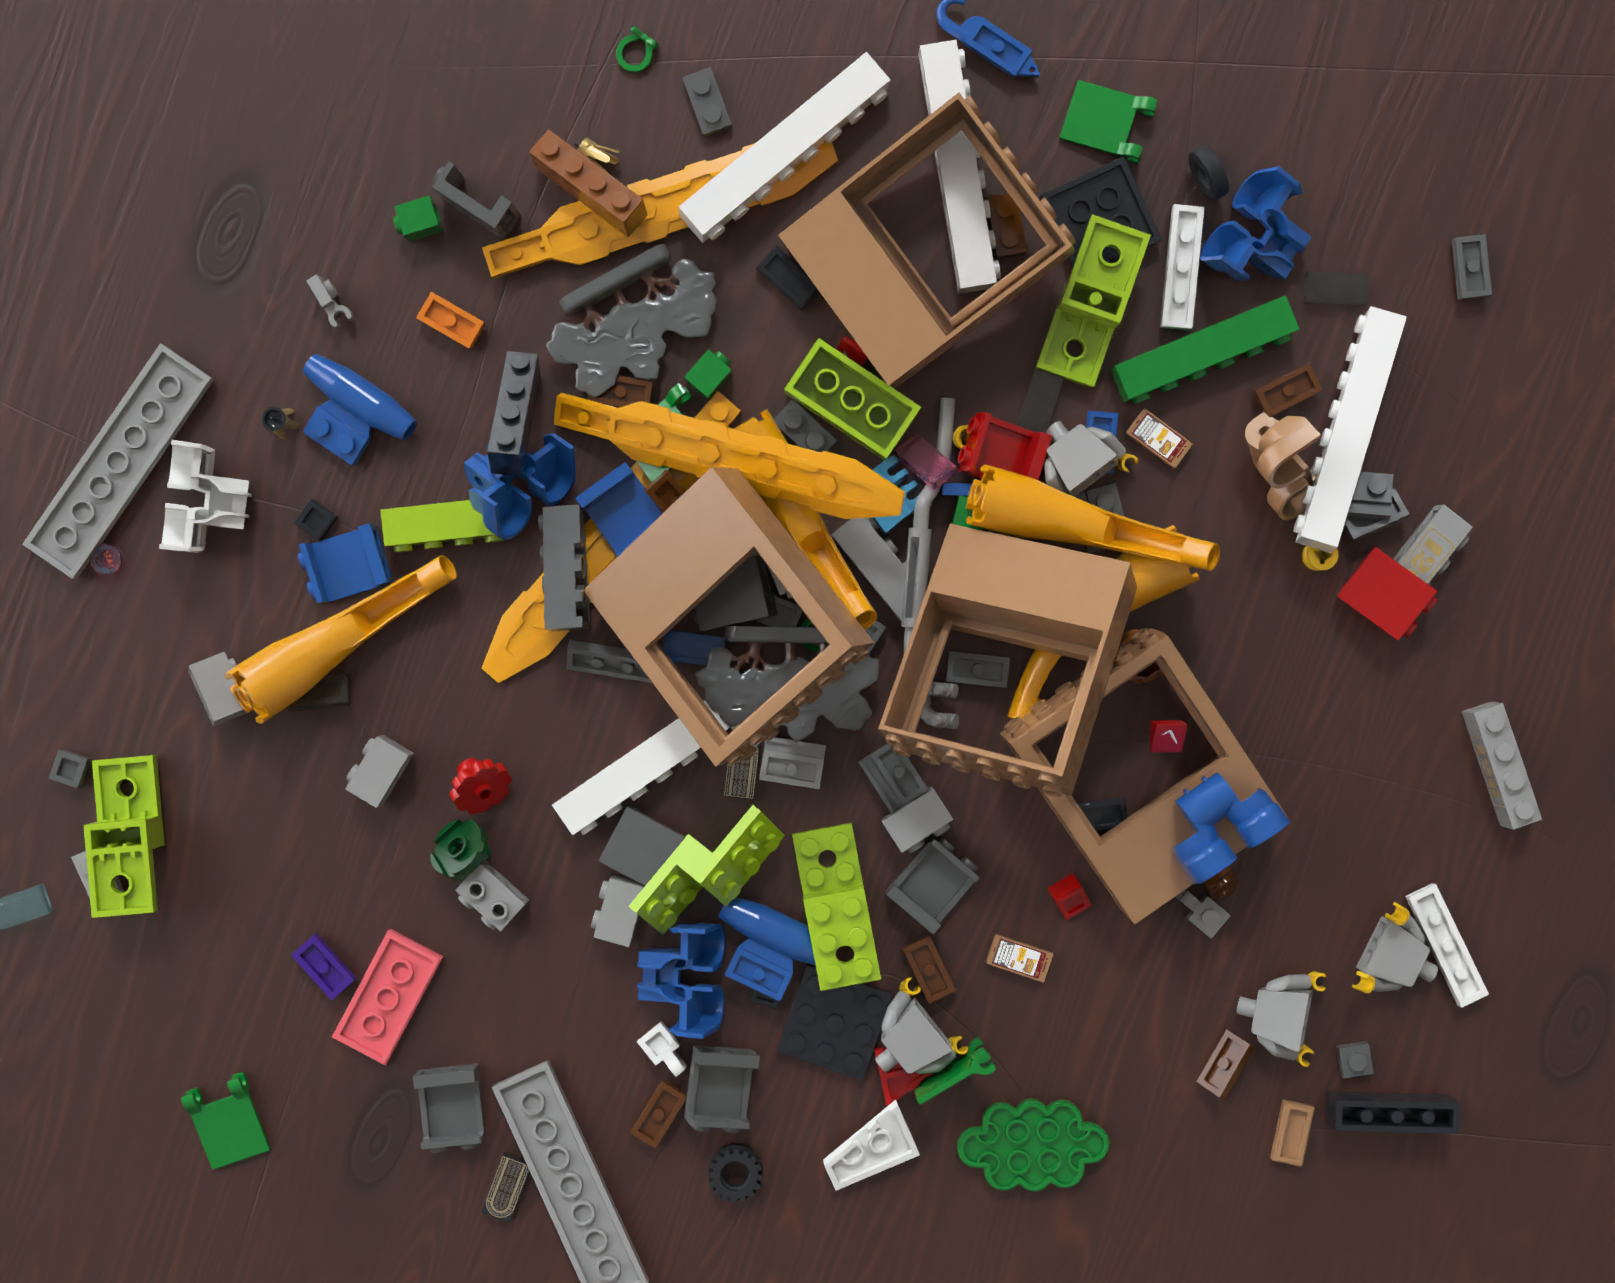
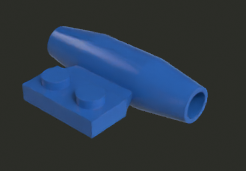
[302,354,417,465]
[718,897,838,1001]

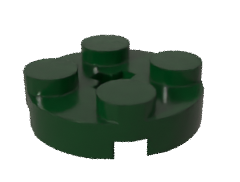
[430,819,491,882]

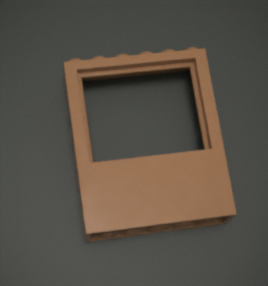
[778,92,1076,388]
[583,467,874,767]
[878,524,1137,797]
[1000,628,1288,925]

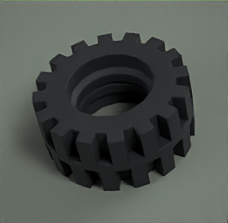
[708,1143,763,1203]

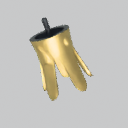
[574,137,619,173]
[261,407,299,439]

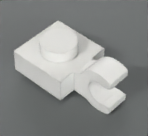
[637,1021,687,1077]

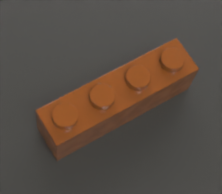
[529,129,648,237]

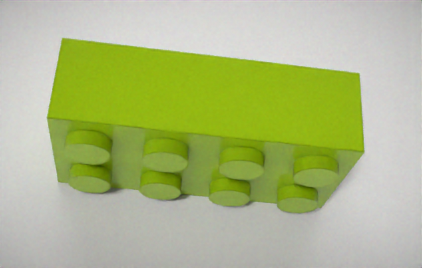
[784,338,921,461]

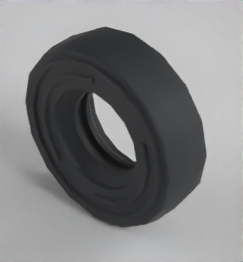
[1188,145,1230,201]

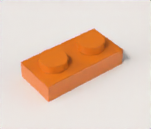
[416,292,486,350]

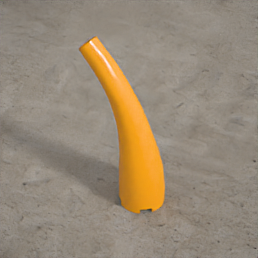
[734,409,877,630]
[966,464,1220,571]
[1007,525,1200,719]
[225,555,457,724]

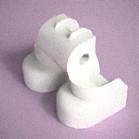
[159,440,252,553]

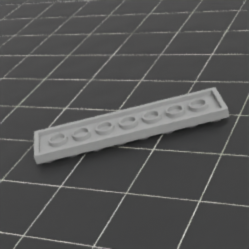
[22,343,214,579]
[492,1060,649,1283]

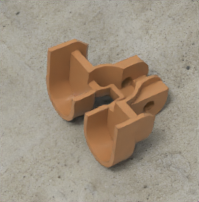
[1245,412,1321,520]

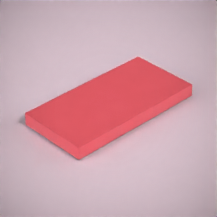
[332,928,444,1066]

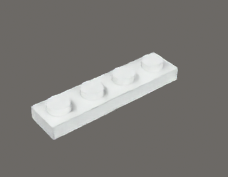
[1160,204,1205,331]
[1405,883,1489,1008]

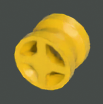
[1302,546,1339,571]

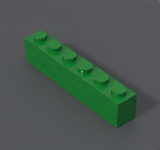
[1110,295,1300,405]

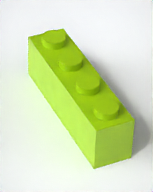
[380,500,504,552]

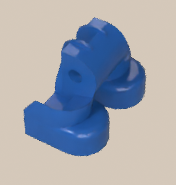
[1200,166,1311,281]
[464,433,576,540]
[1172,773,1290,884]
[637,923,726,1039]

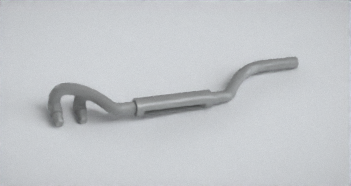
[901,398,959,729]

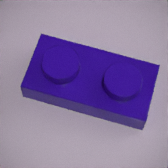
[291,933,357,1000]

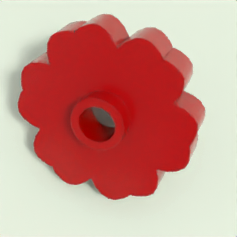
[449,758,512,815]

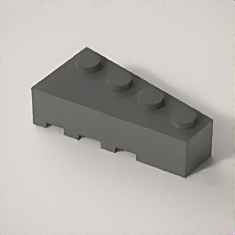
[538,505,591,631]

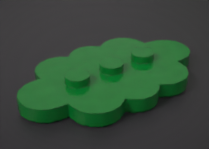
[957,1098,1110,1192]

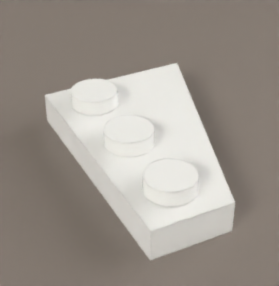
[823,1100,920,1190]

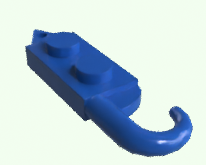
[936,0,1040,79]

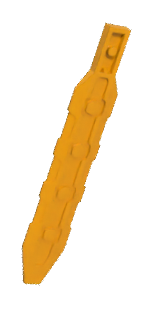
[482,141,838,279]
[482,391,741,683]
[554,393,905,519]

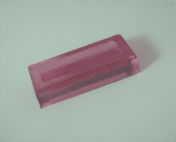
[894,433,957,490]

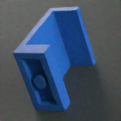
[575,462,663,557]
[298,523,394,604]

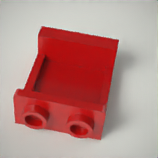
[958,412,1052,480]
[1337,546,1438,640]

